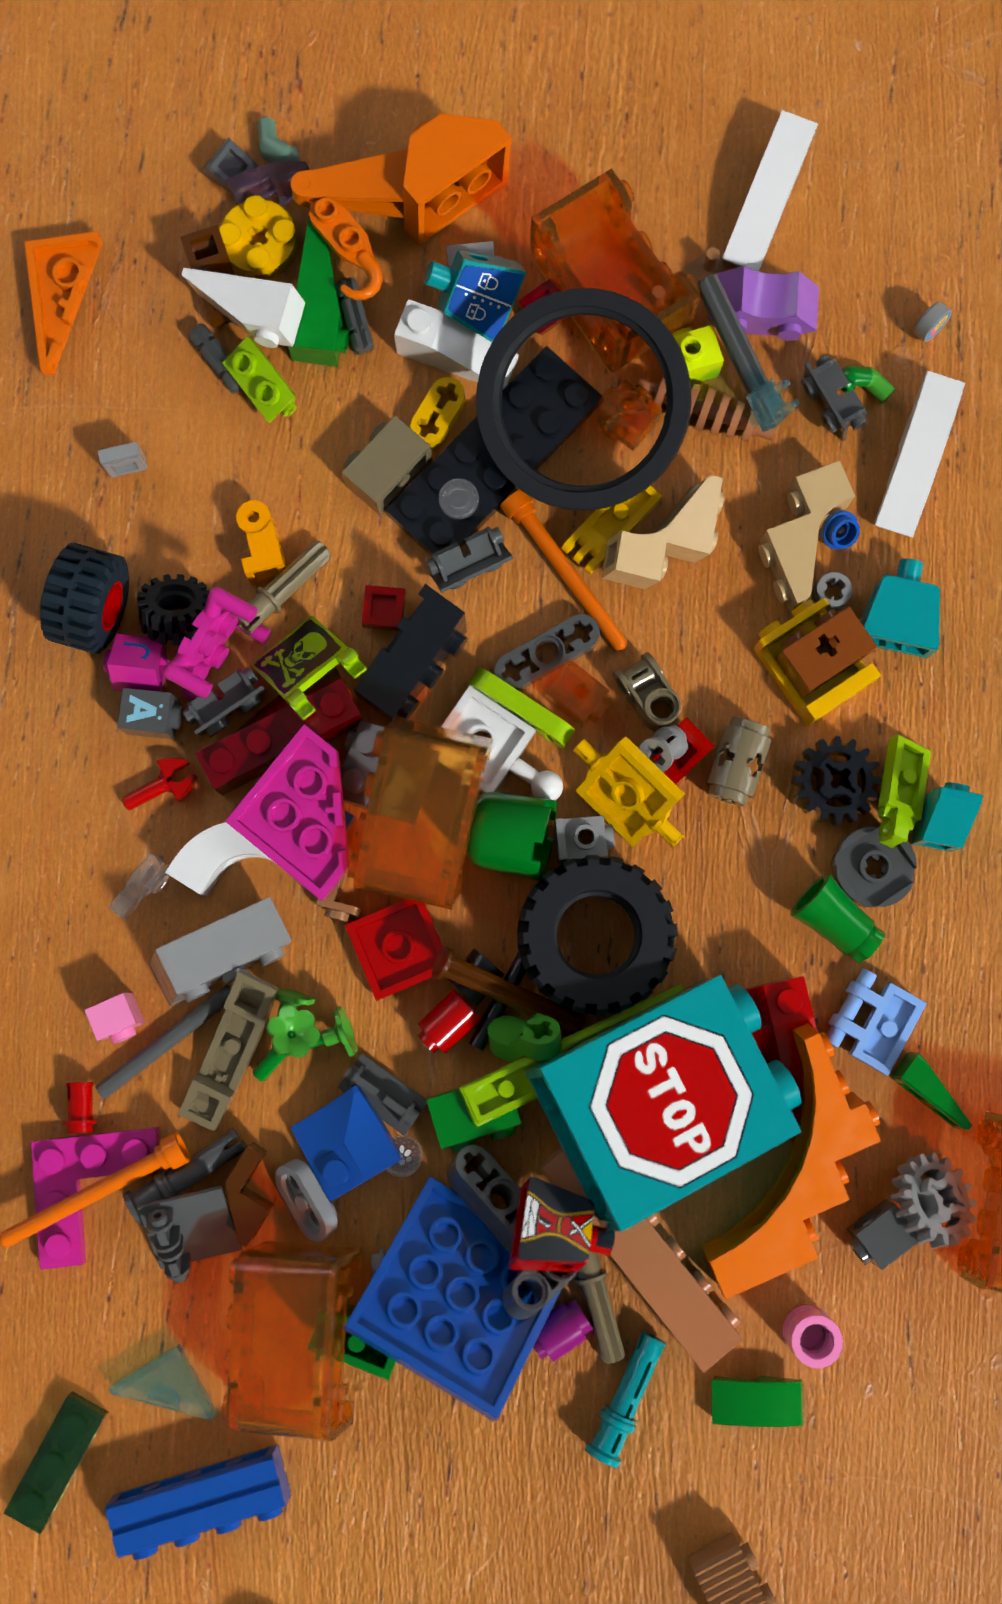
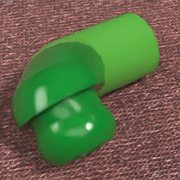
[841,365,896,404]

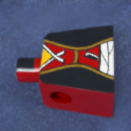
[508,1176,615,1272]

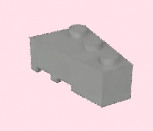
[149,897,292,1007]

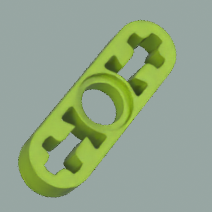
[467,667,575,748]

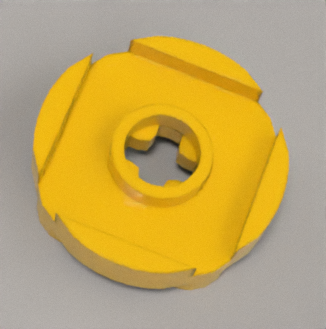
[219,195,297,278]

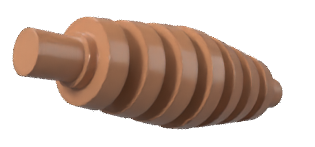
[635,377,777,441]

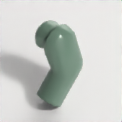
[257,118,300,168]

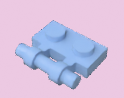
[827,968,927,1076]

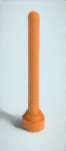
[500,489,627,651]
[0,1131,191,1247]

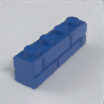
[105,1444,291,1560]

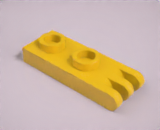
[561,485,662,575]

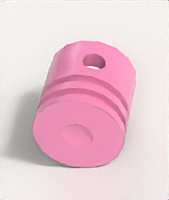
[782,1305,843,1368]

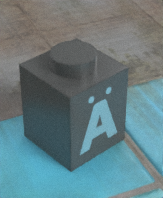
[117,688,184,739]

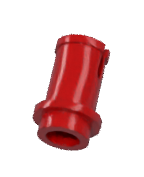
[63,1082,97,1134]

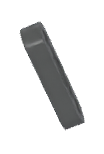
[494,614,600,691]

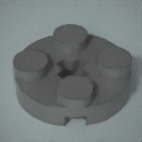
[831,827,917,908]

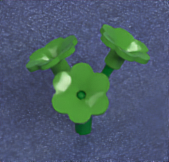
[253,988,358,1081]

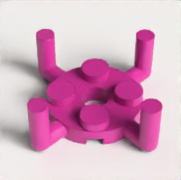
[163,587,271,701]

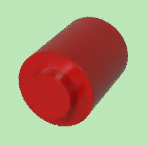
[417,989,482,1053]

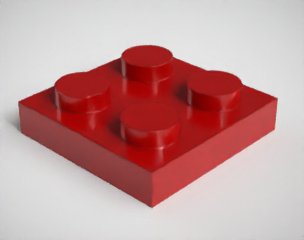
[345,893,444,1001]

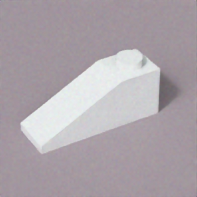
[182,268,305,348]
[394,299,519,389]

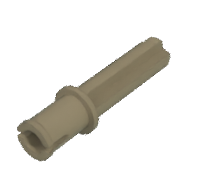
[235,541,331,635]
[575,1252,625,1364]

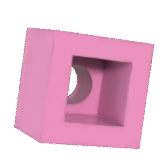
[85,993,145,1044]

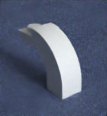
[165,822,275,897]

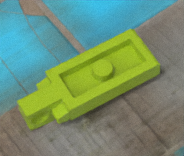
[878,734,931,848]

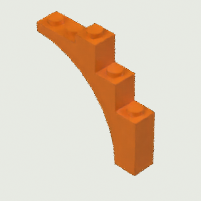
[701,1023,881,1300]

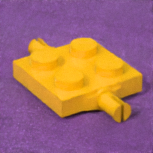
[573,736,685,848]

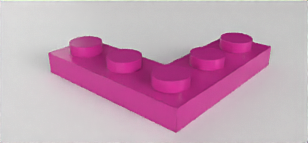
[31,1127,162,1270]

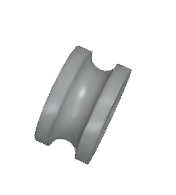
[813,572,852,611]

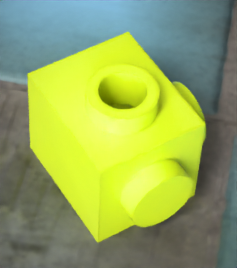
[661,325,724,384]

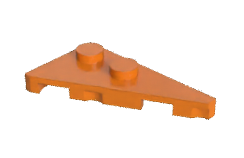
[24,231,103,376]

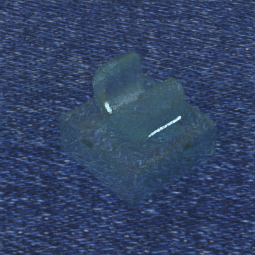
[746,378,799,432]

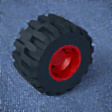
[40,543,129,654]

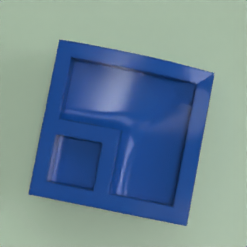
[290,1085,404,1202]

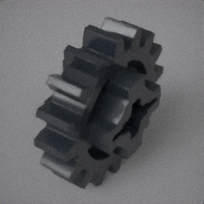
[791,736,882,825]

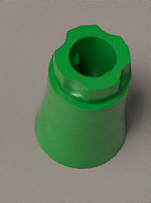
[790,873,885,964]

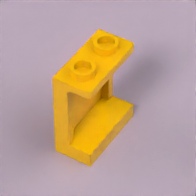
[753,597,882,726]

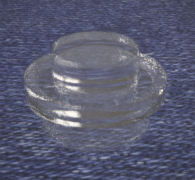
[439,479,479,519]

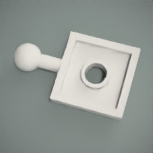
[430,686,563,800]

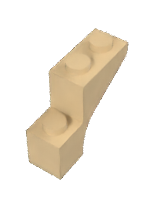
[758,461,855,613]
[601,475,724,589]

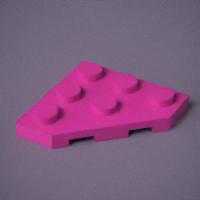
[225,724,350,901]

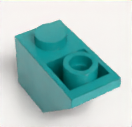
[911,782,983,852]

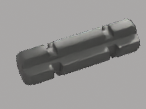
[336,277,374,355]
[189,324,242,393]

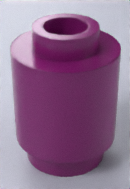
[533,1299,593,1362]

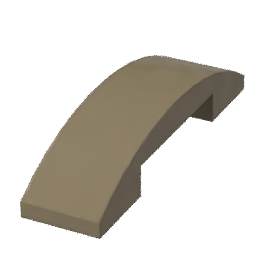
[178,970,279,1132]

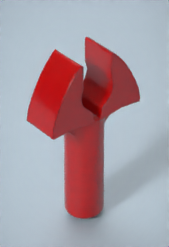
[122,758,197,810]

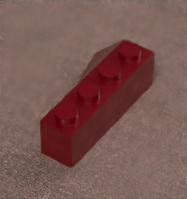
[195,666,364,795]

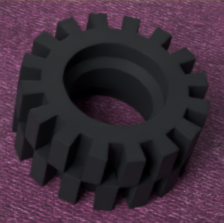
[137,574,210,646]

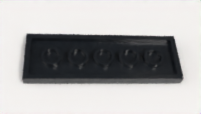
[385,346,603,556]

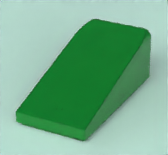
[890,1052,973,1130]

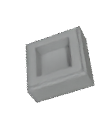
[98,442,148,478]

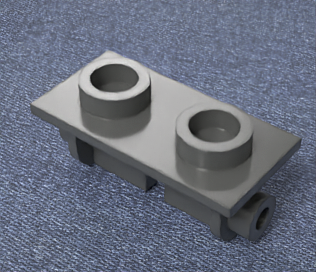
[801,355,868,441]
[426,526,513,593]
[182,667,266,737]
[338,1053,427,1136]

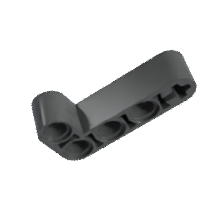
[447,1145,578,1320]

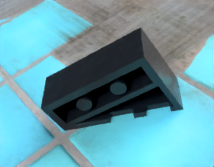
[354,584,468,726]

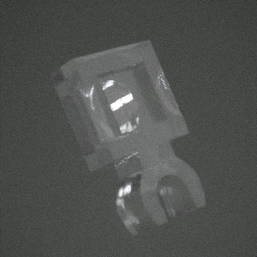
[109,852,170,919]

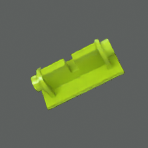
[222,335,297,423]

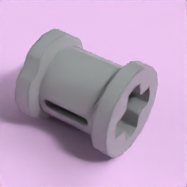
[639,725,688,772]

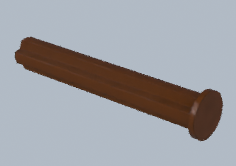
[432,947,585,1034]

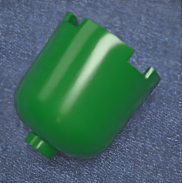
[457,792,557,881]

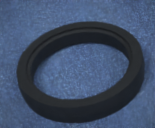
[476,288,692,511]

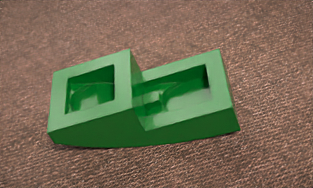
[711,1376,804,1427]

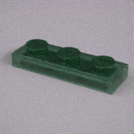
[4,1391,108,1534]

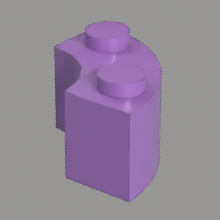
[708,266,819,341]

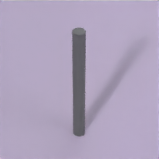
[95,984,232,1099]

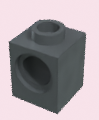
[846,1199,917,1270]

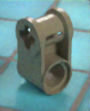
[612,652,681,732]

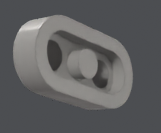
[275,1159,338,1242]

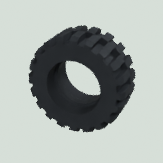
[517,855,677,1015]

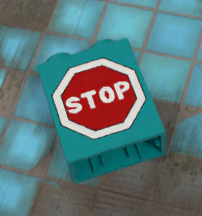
[525,975,802,1232]

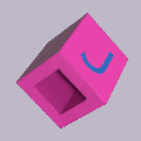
[103,633,169,692]

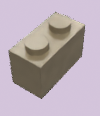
[342,416,432,515]

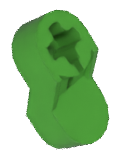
[488,1013,562,1063]

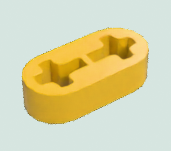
[410,377,465,450]

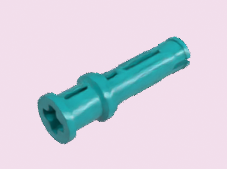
[584,1331,666,1468]

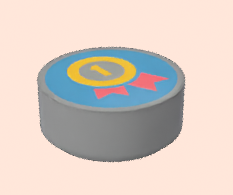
[914,302,952,343]

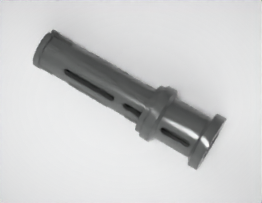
[123,1127,247,1226]

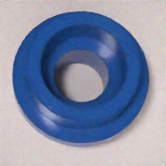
[820,510,860,549]

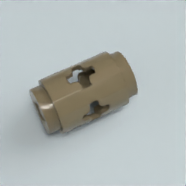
[707,717,772,807]

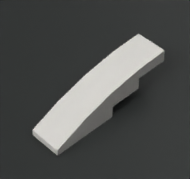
[722,110,818,272]
[873,371,965,538]

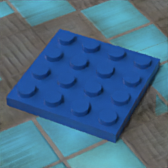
[343,1177,563,1422]

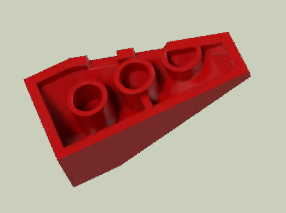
[744,976,817,1144]

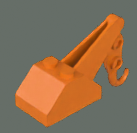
[291,113,512,300]

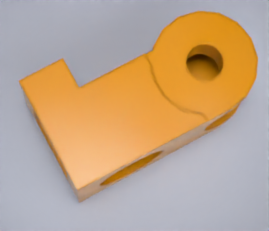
[236,500,287,584]

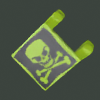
[250,616,367,720]

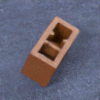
[775,606,878,699]

